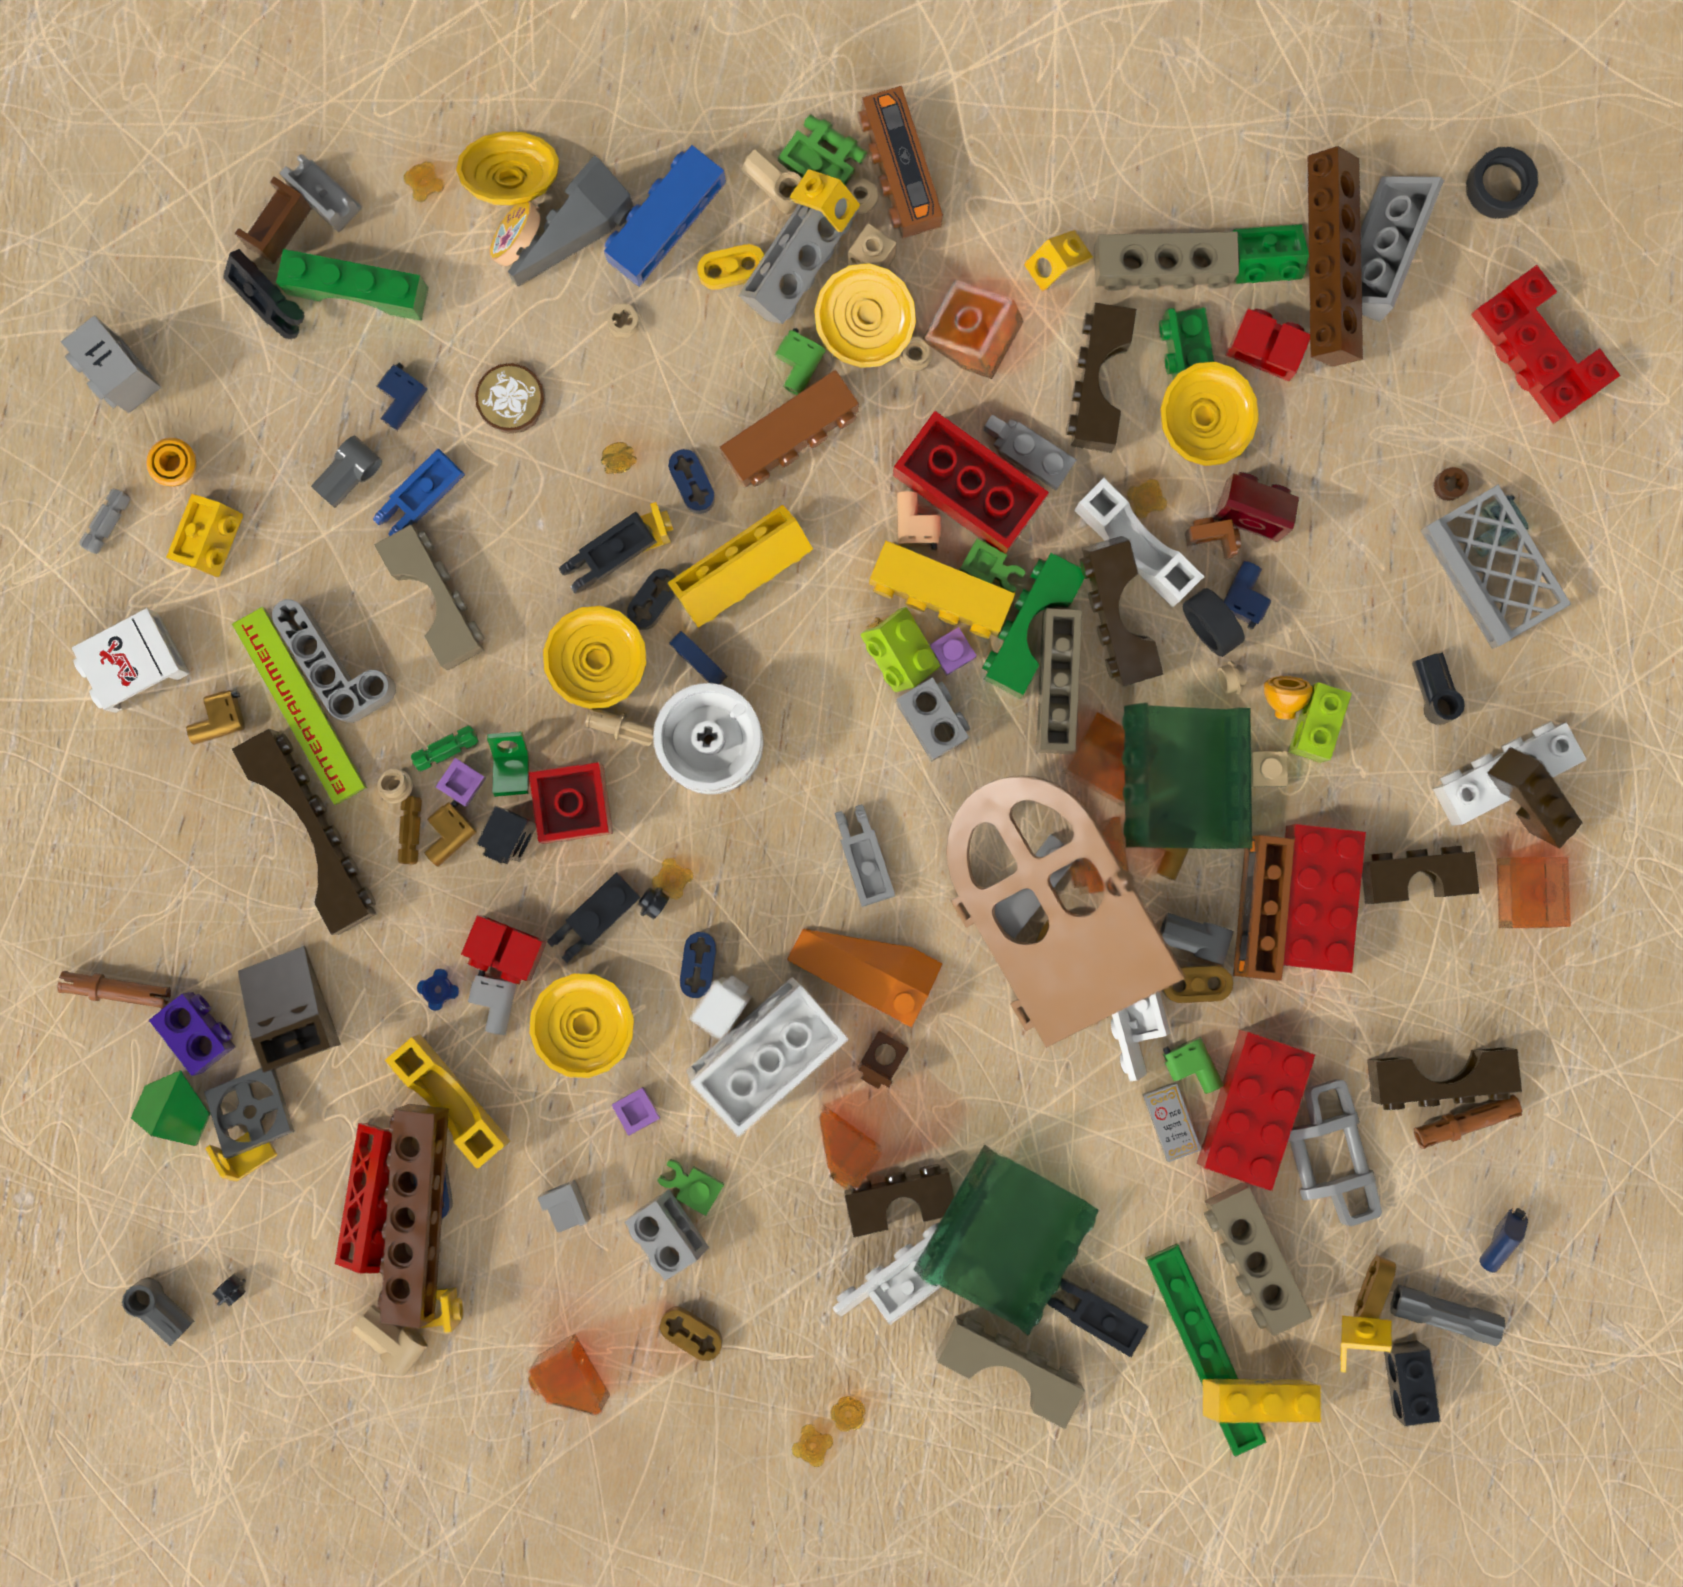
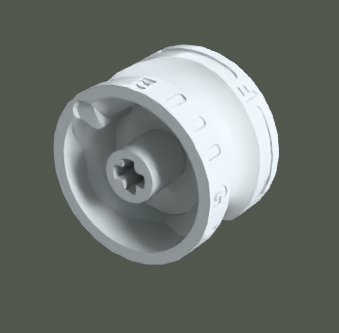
[653,683,763,795]

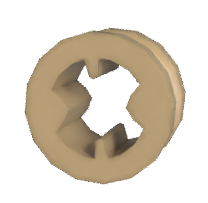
[607,303,638,339]

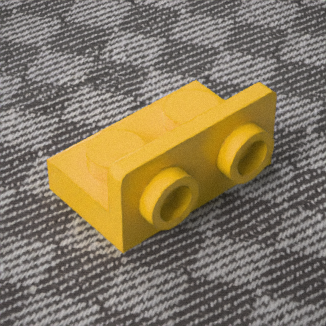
[166,493,243,577]

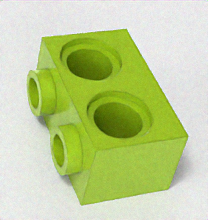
[1288,682,1352,763]

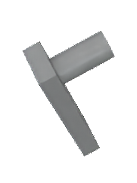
[995,834,1074,938]

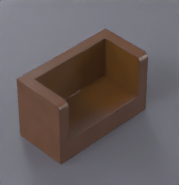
[234,177,312,265]

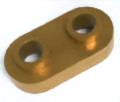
[1162,966,1233,1003]

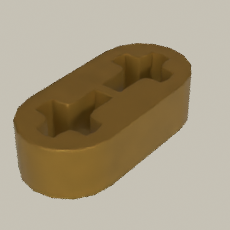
[1353,1256,1396,1319]
[660,1307,723,1361]

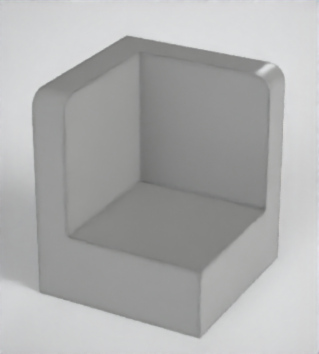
[538,1180,591,1232]

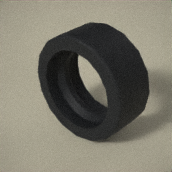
[1466,147,1538,219]
[1183,588,1245,657]

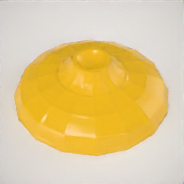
[456,131,559,205]
[814,263,916,368]
[1160,362,1259,466]
[543,606,646,709]
[529,973,634,1078]

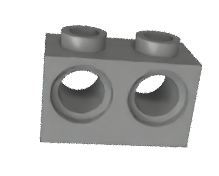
[896,677,970,762]
[625,1189,709,1281]

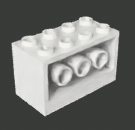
[686,977,848,1137]

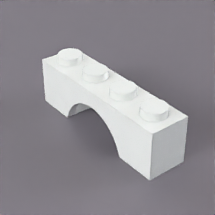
[1074,478,1205,607]
[690,975,752,1040]

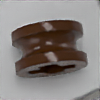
[1433,467,1469,501]

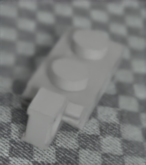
[983,415,1076,490]

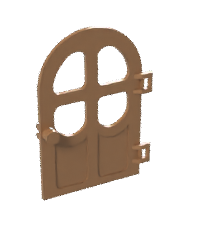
[947,776,1186,1048]

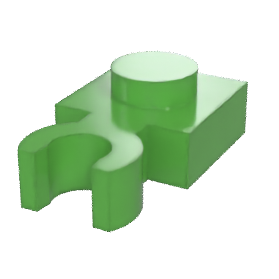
[959,538,1026,593]
[657,1159,724,1216]

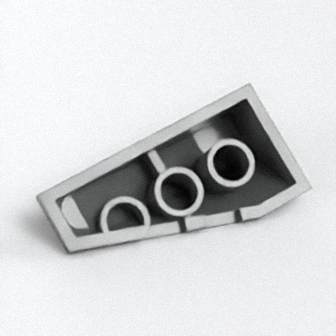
[508,155,633,287]

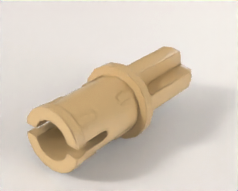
[585,708,655,746]

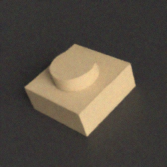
[1250,751,1288,787]

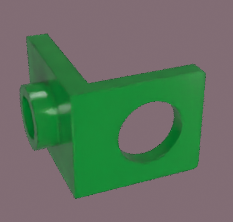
[487,731,529,797]

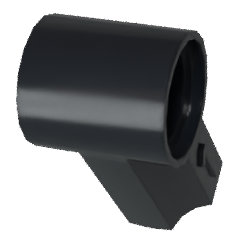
[1412,653,1465,725]

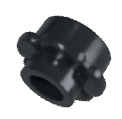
[638,887,669,920]
[212,1273,246,1306]

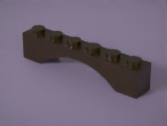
[232,729,376,935]

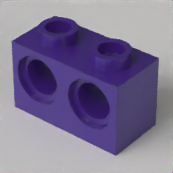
[149,992,235,1076]

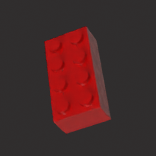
[892,411,1049,554]
[1283,824,1366,973]
[1197,1029,1316,1191]

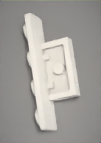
[1111,992,1170,1082]
[833,1222,955,1325]

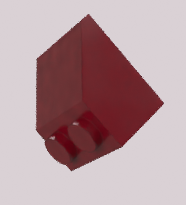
[1213,472,1299,542]

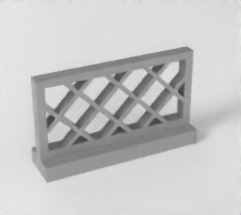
[1420,484,1571,649]

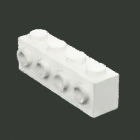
[1433,721,1587,826]

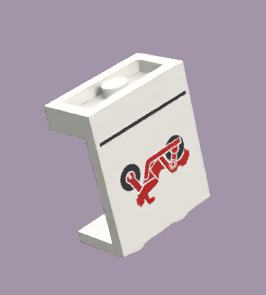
[72,608,190,713]

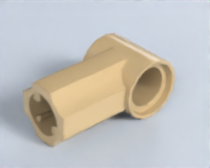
[741,146,802,214]
[352,1304,428,1376]

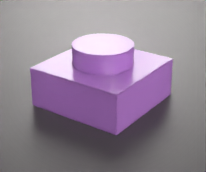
[929,627,977,676]
[436,758,486,807]
[612,1086,660,1136]

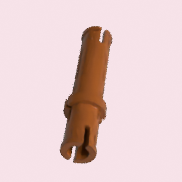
[57,970,171,1009]
[1414,1094,1523,1150]

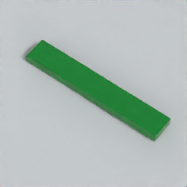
[1145,1243,1267,1457]

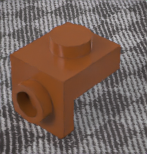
[1185,517,1241,560]

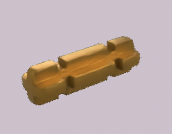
[397,796,422,865]

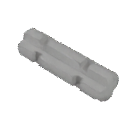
[79,488,130,554]

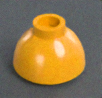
[146,438,197,487]
[1264,676,1313,720]

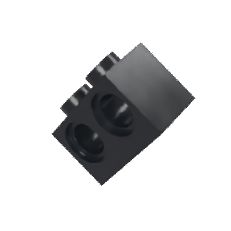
[476,806,536,865]
[1384,1340,1441,1427]

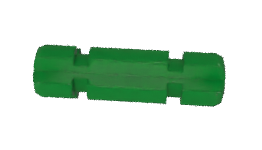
[411,725,479,772]

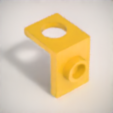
[790,169,860,233]
[1024,230,1093,291]
[640,502,674,552]
[205,1132,277,1182]
[422,1287,463,1333]
[1341,1316,1392,1372]

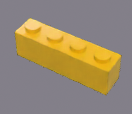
[667,504,813,628]
[869,540,1015,639]

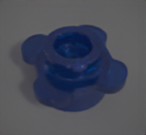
[417,969,459,1011]

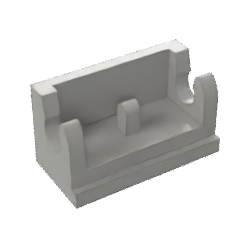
[279,155,362,232]

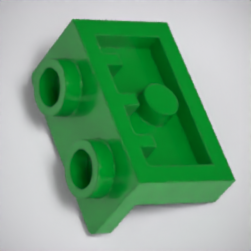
[1233,224,1309,284]
[1159,308,1214,379]

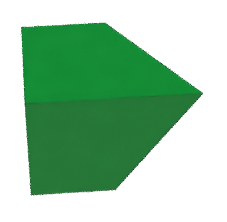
[131,1070,211,1146]

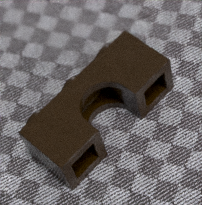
[1487,747,1583,849]
[1362,846,1480,904]
[844,1164,958,1238]

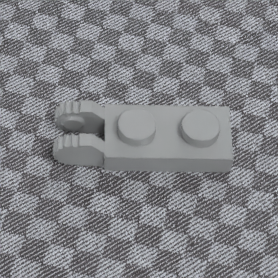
[835,804,895,907]

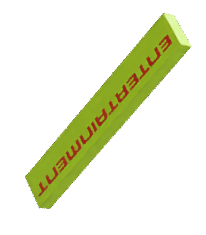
[232,607,367,805]

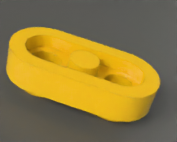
[697,244,764,290]

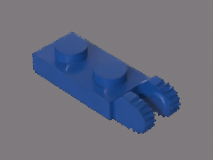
[373,448,465,536]

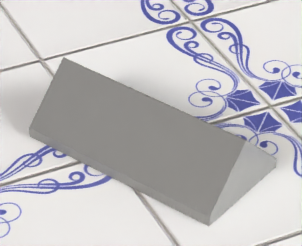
[1361,176,1444,322]

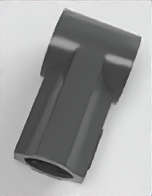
[311,436,382,508]
[1160,913,1234,965]
[122,1278,194,1346]

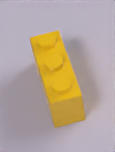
[1203,1379,1321,1423]

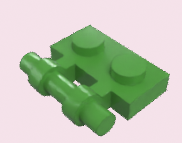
[778,114,868,185]

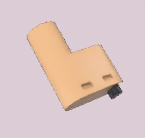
[897,491,941,550]

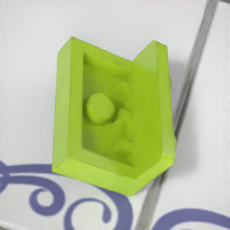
[860,607,941,692]

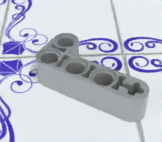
[272,599,396,723]

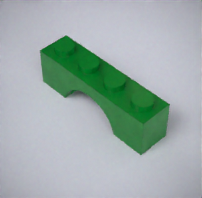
[276,249,428,321]
[982,553,1085,699]

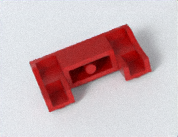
[1471,265,1621,424]

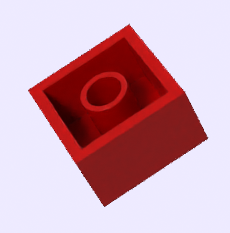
[529,762,613,844]

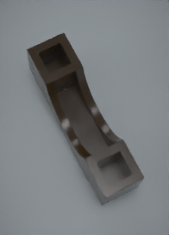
[1066,303,1137,453]
[1079,536,1164,687]
[1367,1047,1522,1110]

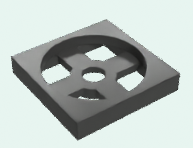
[204,1068,295,1159]

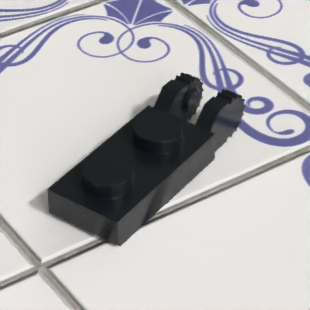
[223,249,305,340]
[559,512,657,594]
[547,872,641,963]
[1046,1276,1149,1357]

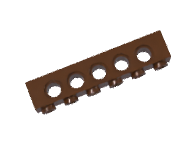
[1307,146,1363,367]
[378,1104,449,1329]

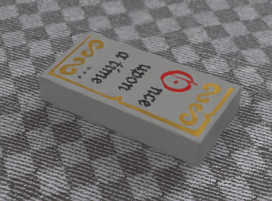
[1142,1083,1201,1162]

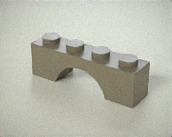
[374,525,484,671]
[936,1317,1085,1429]

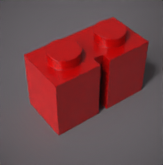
[1226,308,1310,382]
[461,915,547,985]

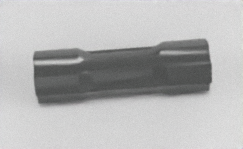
[1390,1284,1505,1347]

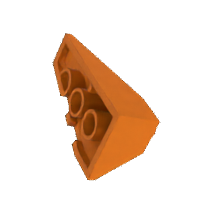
[787,929,943,1028]

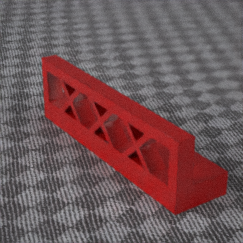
[335,1123,392,1274]

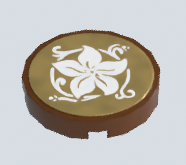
[475,363,546,434]

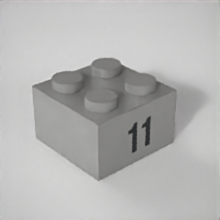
[61,315,161,413]

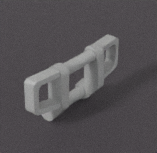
[1288,1080,1382,1226]

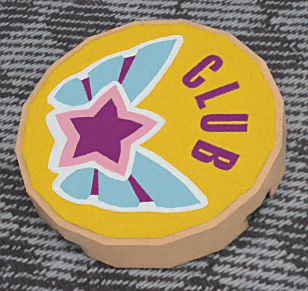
[489,201,541,266]

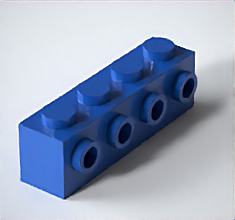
[604,145,726,287]

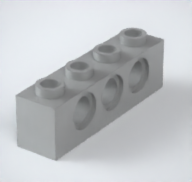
[738,198,858,324]

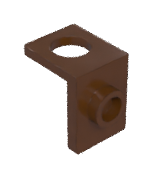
[858,1031,909,1089]

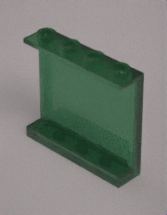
[1122,703,1252,849]
[913,1144,1099,1336]

